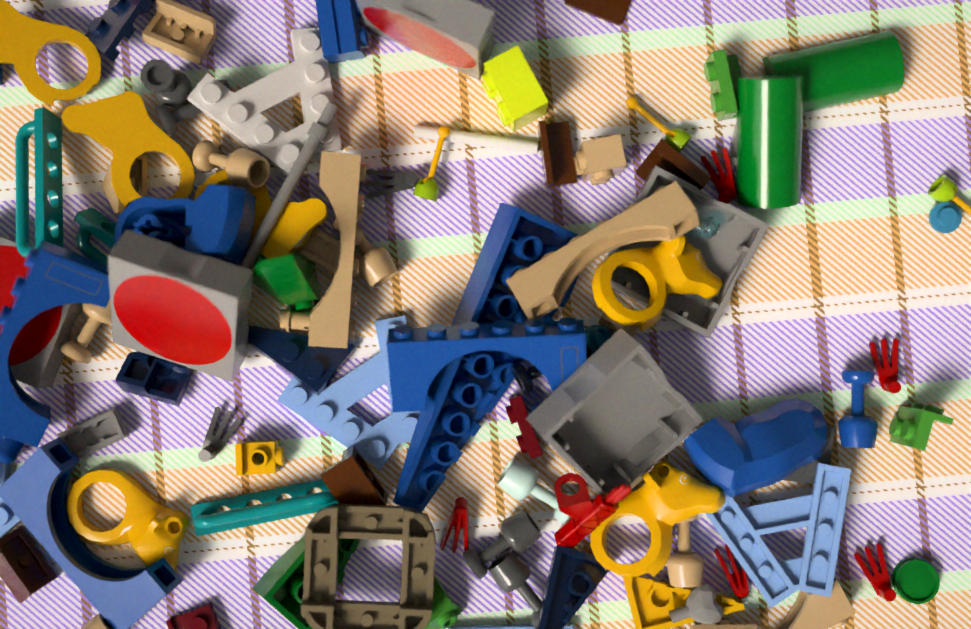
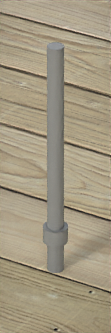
[238,102,339,270]

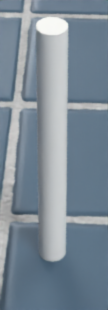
[414,125,538,154]

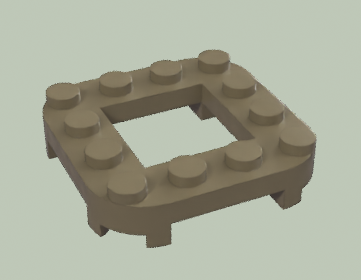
[301,503,436,629]

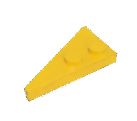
[622,576,745,629]

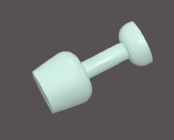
[497,458,574,524]

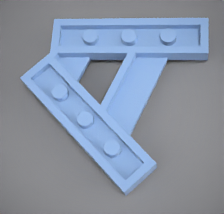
[277,315,420,470]
[705,463,851,608]

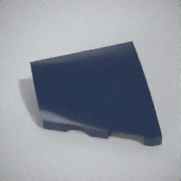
[115,351,194,407]

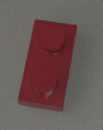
[505,394,543,459]

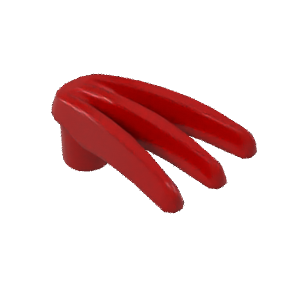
[701,147,737,203]
[869,338,901,394]
[440,497,469,553]
[854,543,896,602]
[714,544,750,599]

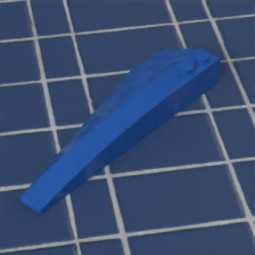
[393,203,579,511]

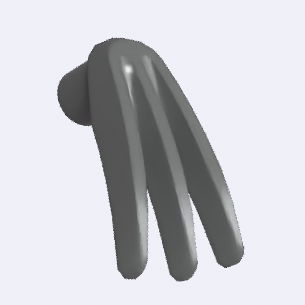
[364,169,418,198]
[198,406,242,462]

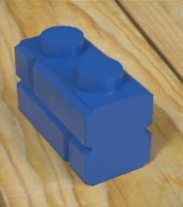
[315,0,369,64]

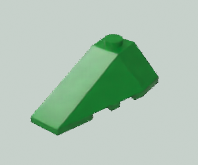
[252,254,322,310]
[252,536,361,629]

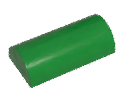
[762,31,904,113]
[736,73,804,208]

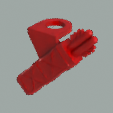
[554,473,632,548]

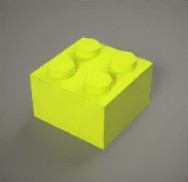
[481,45,549,132]

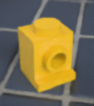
[235,440,285,476]

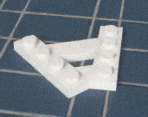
[187,28,342,176]

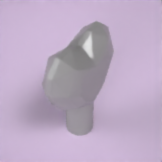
[668,583,724,625]

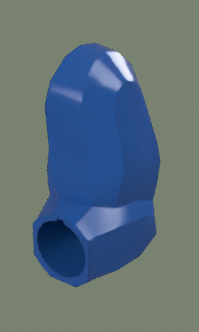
[114,185,256,265]
[683,398,827,497]

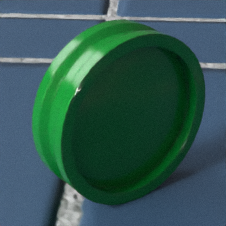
[891,558,940,604]

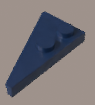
[248,325,356,395]
[536,545,610,629]

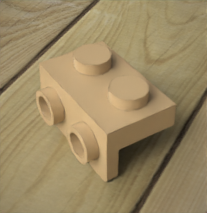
[142,0,217,65]

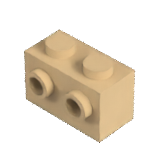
[573,134,627,185]

